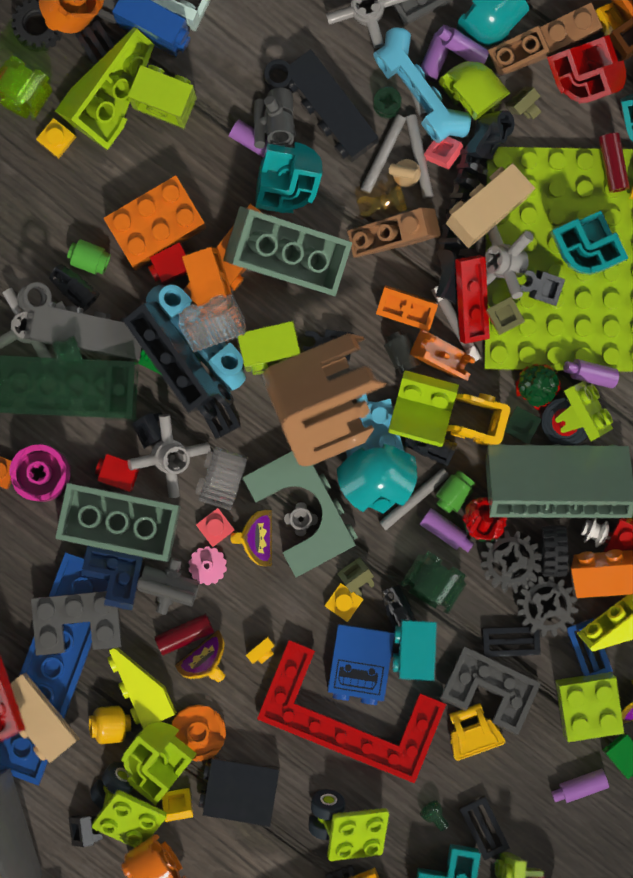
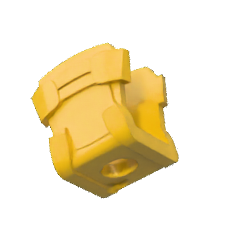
[447,393,510,445]

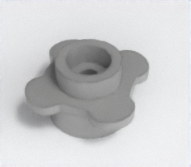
[284,502,318,536]

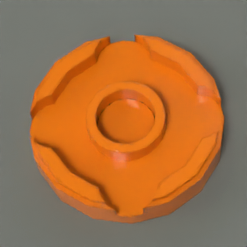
[172,704,226,762]

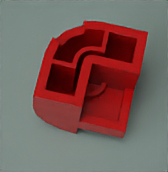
[547,35,626,104]

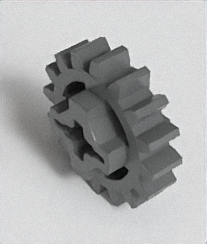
[480,531,542,593]
[516,576,578,638]

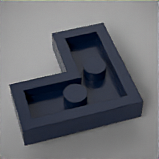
[81,545,143,610]

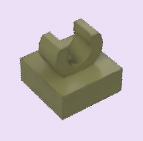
[505,87,541,120]
[486,296,525,335]
[337,557,374,596]

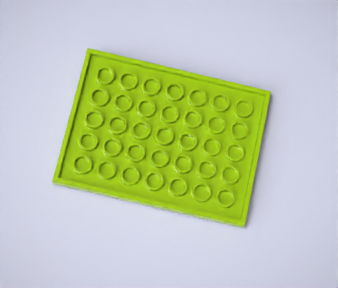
[484,147,633,372]

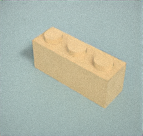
[446,163,535,248]
[11,673,80,763]

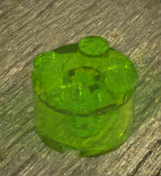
[0,55,53,120]

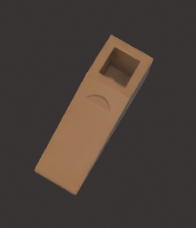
[347,208,441,258]

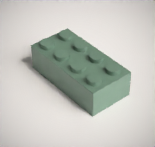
[223,206,353,296]
[55,483,181,562]

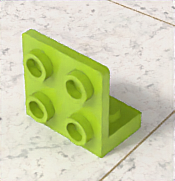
[388,370,459,447]

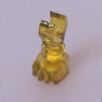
[357,185,407,217]

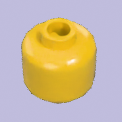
[88,706,131,744]

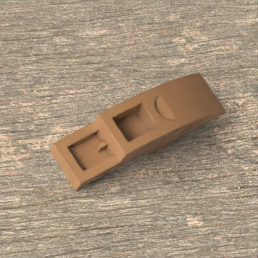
[488,2,604,76]

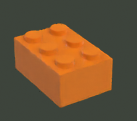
[103,175,206,271]

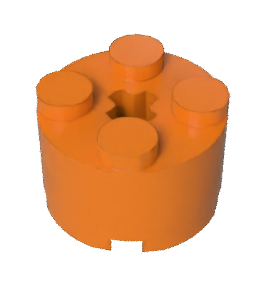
[39,0,104,33]
[121,834,186,878]

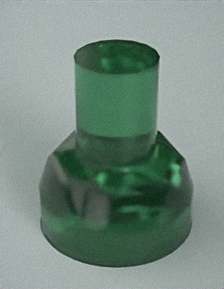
[420,800,449,831]

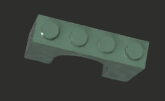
[242,451,358,577]

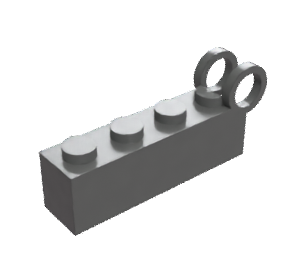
[17,282,142,361]

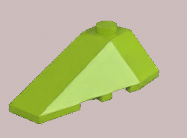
[55,27,155,150]

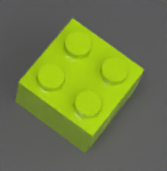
[128,65,196,128]
[237,321,300,375]
[555,672,624,742]

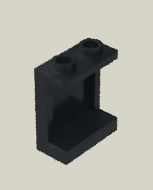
[198,756,280,827]

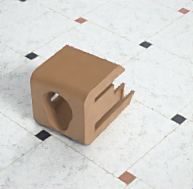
[262,333,387,466]

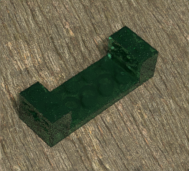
[0,356,139,421]

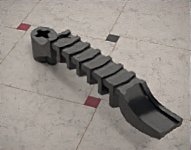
[436,110,515,303]

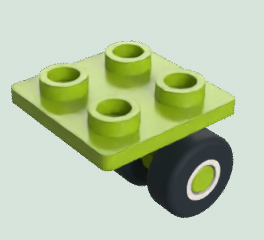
[90,762,167,848]
[309,789,389,861]

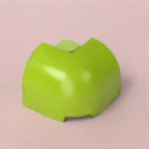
[439,61,510,121]
[121,722,197,805]

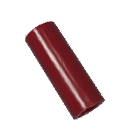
[599,133,630,193]
[154,613,214,656]

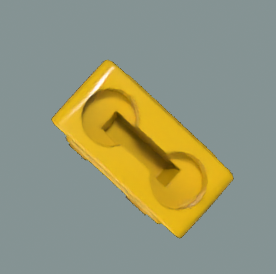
[449,703,505,761]

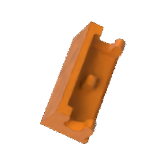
[182,247,235,311]
[376,285,438,331]
[410,329,475,381]

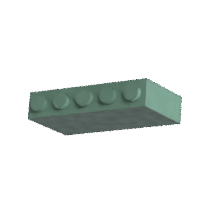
[485,444,633,518]

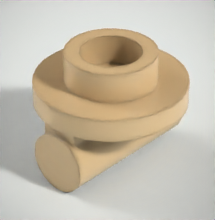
[389,159,421,187]

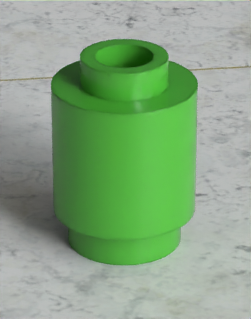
[67,239,111,275]
[435,470,475,514]

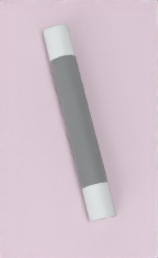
[431,286,481,362]

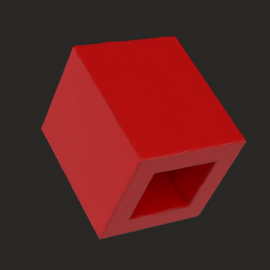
[148,242,187,286]
[95,454,140,492]

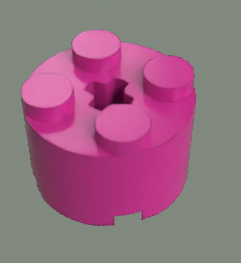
[9,444,70,502]

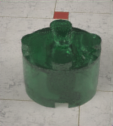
[400,552,466,614]

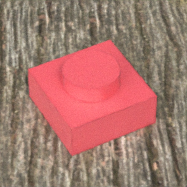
[424,137,464,170]
[196,508,235,547]

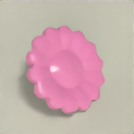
[188,546,227,585]

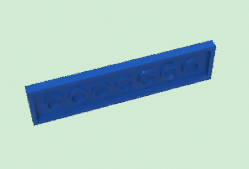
[0,552,109,786]

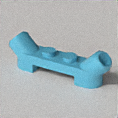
[373,27,471,143]
[146,285,246,391]

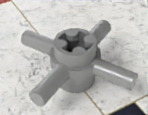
[326,0,408,48]
[485,225,534,299]
[0,288,66,366]
[128,414,211,498]

